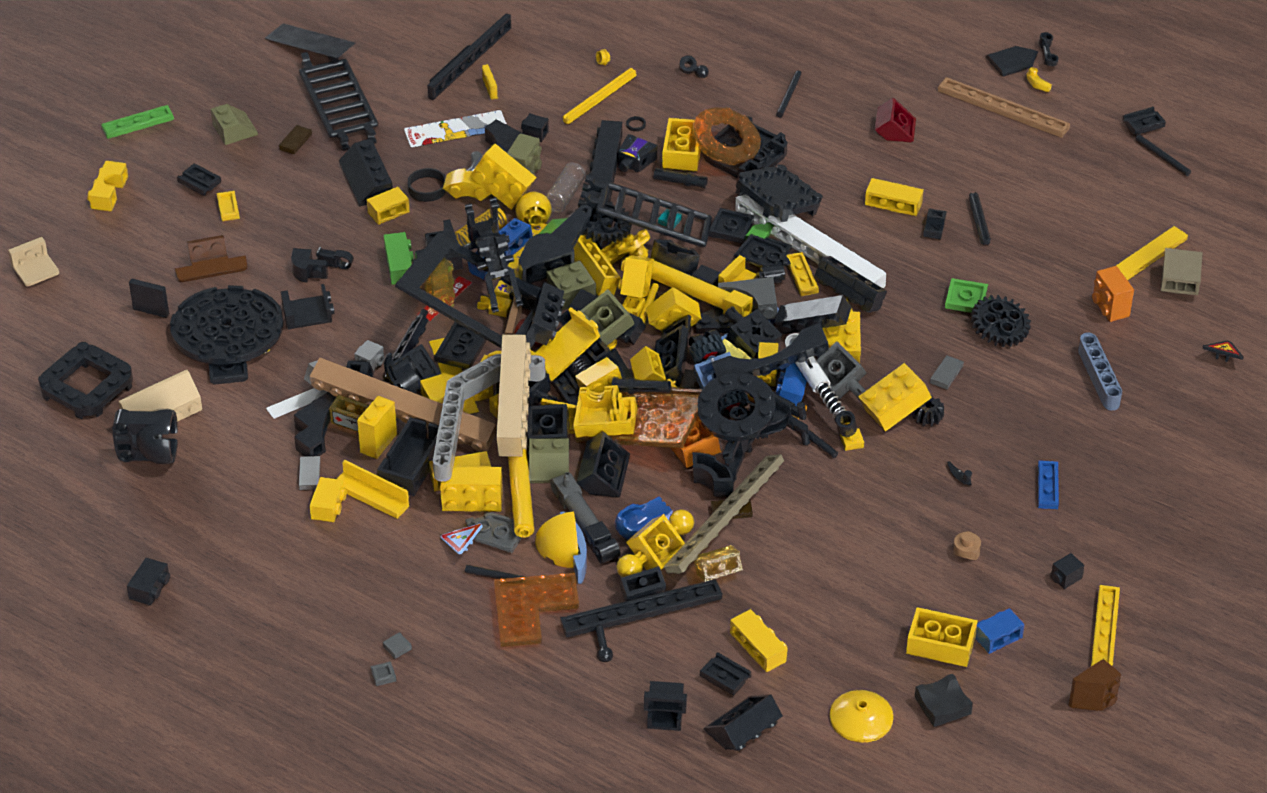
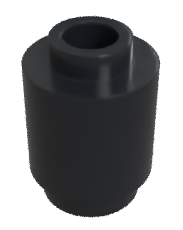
[757,265,785,284]

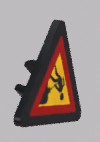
[1203,340,1244,362]

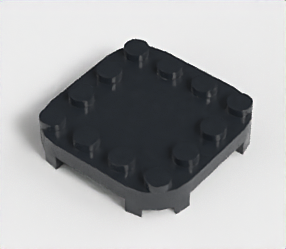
[735,165,823,222]

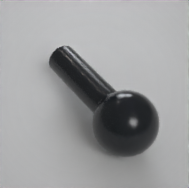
[595,625,613,662]

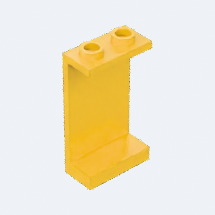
[530,307,600,382]

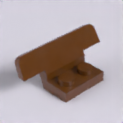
[174,235,247,282]

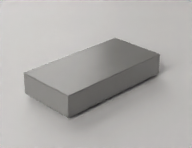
[299,456,321,490]

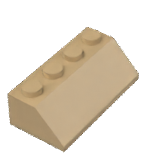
[119,370,202,421]

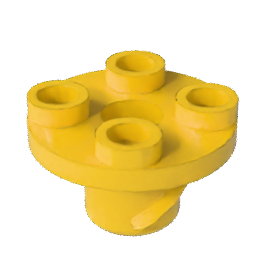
[615,229,650,257]

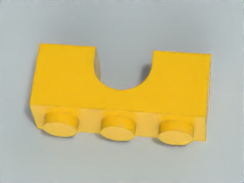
[87,161,128,211]

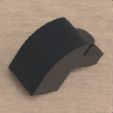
[291,248,328,283]

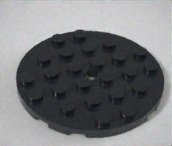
[170,285,283,364]

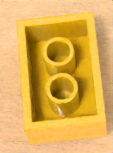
[662,118,704,171]
[470,144,537,210]
[822,311,861,364]
[858,363,932,432]
[440,467,503,512]
[906,607,978,667]

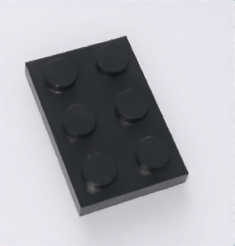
[434,321,490,369]

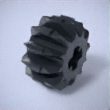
[912,395,944,427]

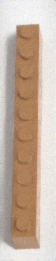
[310,358,496,451]

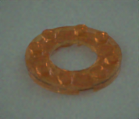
[692,108,761,165]

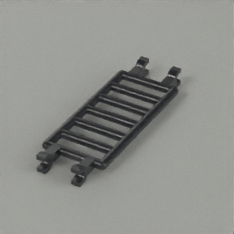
[299,52,378,151]

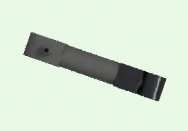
[550,472,621,564]

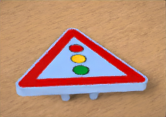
[441,523,483,554]

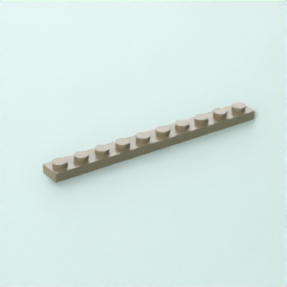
[664,454,784,574]

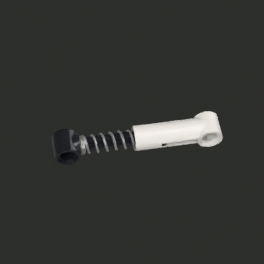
[785,333,857,437]

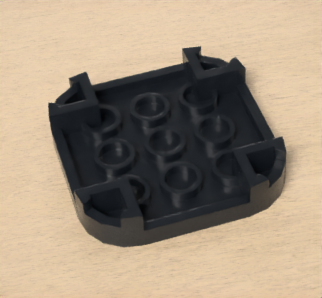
[703,116,788,178]

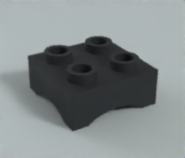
[915,673,973,727]

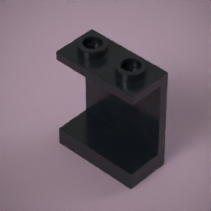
[280,284,335,330]

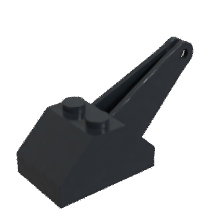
[518,205,591,284]

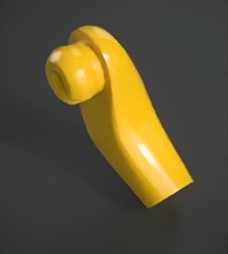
[1026,67,1052,92]

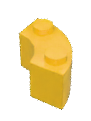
[443,168,491,201]

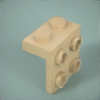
[8,237,59,286]

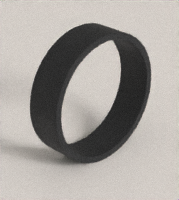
[407,168,447,202]

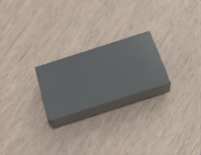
[930,355,964,390]

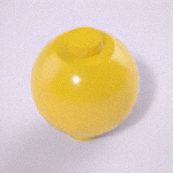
[516,192,552,226]

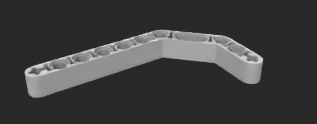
[433,354,546,482]

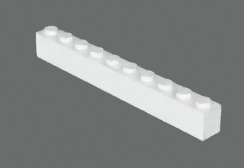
[735,195,886,288]

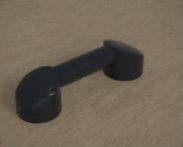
[1038,32,1059,66]

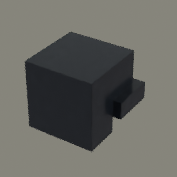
[644,681,687,731]

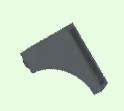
[718,277,778,319]

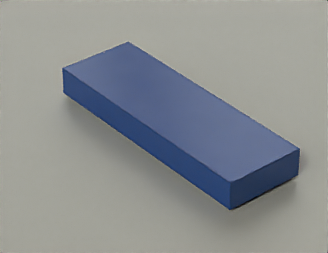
[1038,460,1059,509]

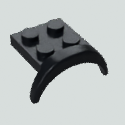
[384,344,441,393]

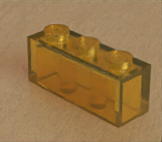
[424,258,455,314]

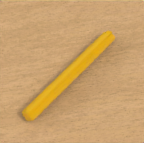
[562,68,636,124]

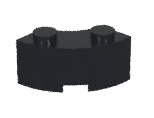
[650,239,700,276]
[692,452,734,497]

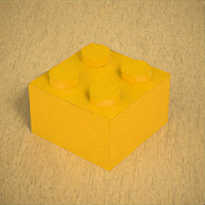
[618,255,654,298]

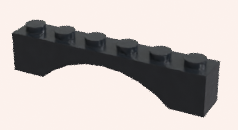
[711,323,829,378]

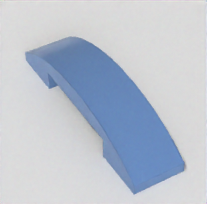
[560,512,587,584]

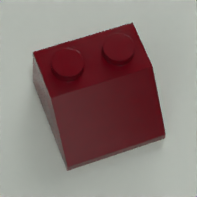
[875,97,916,142]

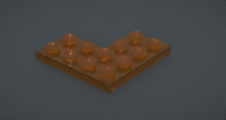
[494,573,579,647]

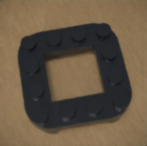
[38,342,133,419]

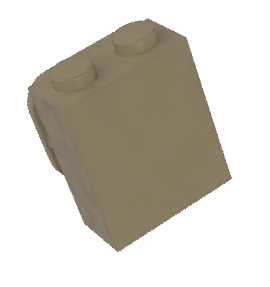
[1161,248,1203,295]

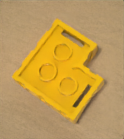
[573,385,637,437]

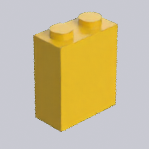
[357,396,397,459]

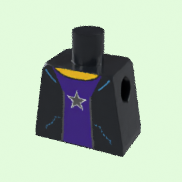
[618,134,657,172]

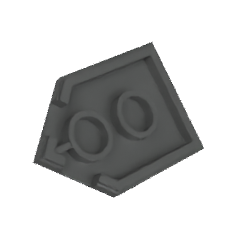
[465,512,522,553]

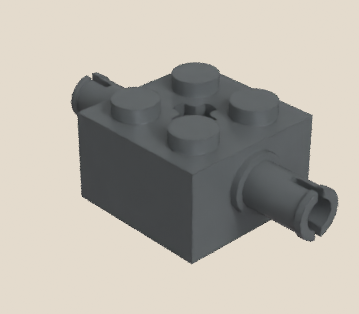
[816,341,867,400]

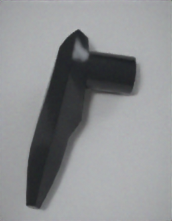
[947,461,972,485]

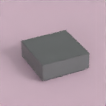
[383,632,412,659]
[370,661,396,686]

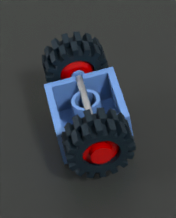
[689,334,749,416]

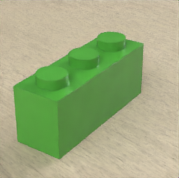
[384,232,414,285]

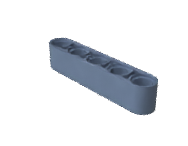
[1078,333,1122,410]

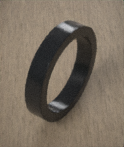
[626,116,646,132]

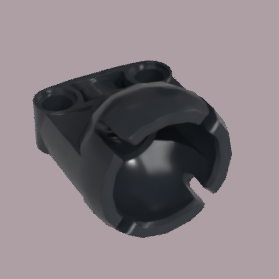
[112,408,178,464]

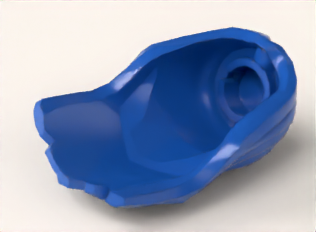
[615,496,673,540]

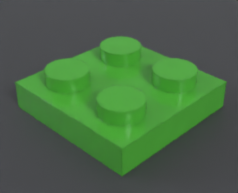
[945,278,988,313]

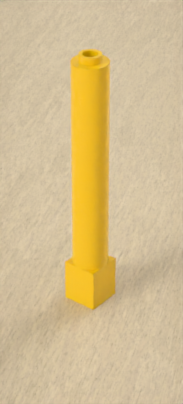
[639,255,753,317]
[508,449,534,537]

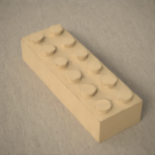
[497,335,531,457]

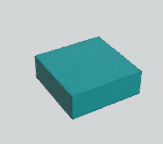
[658,209,682,230]

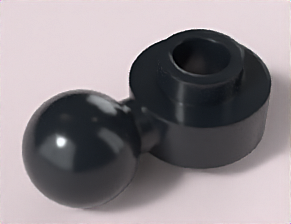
[679,55,709,78]

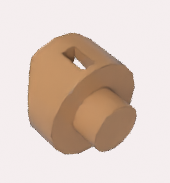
[953,531,981,560]

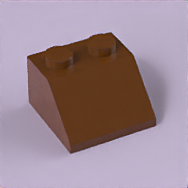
[1069,658,1121,711]

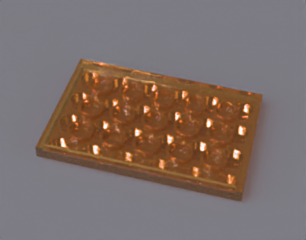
[574,388,702,448]

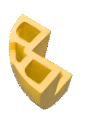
[535,511,578,568]

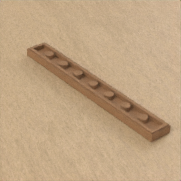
[938,77,1070,138]

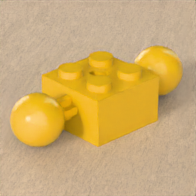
[617,510,694,578]

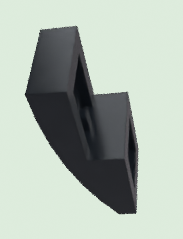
[923,209,947,239]

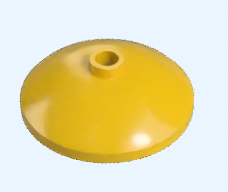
[830,690,893,742]

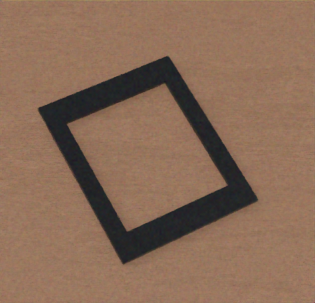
[395,232,540,349]

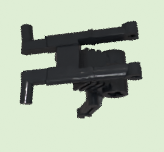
[464,197,523,313]
[722,391,810,482]

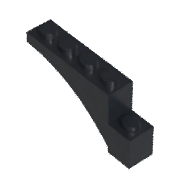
[294,391,346,457]

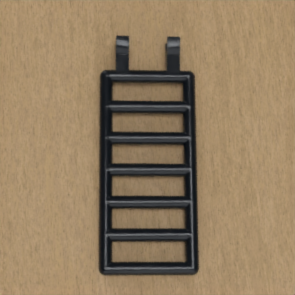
[577,175,712,248]

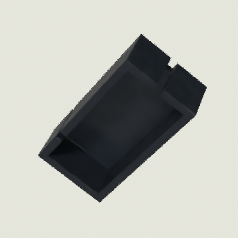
[377,417,439,496]

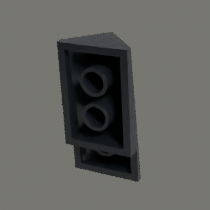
[655,315,691,387]

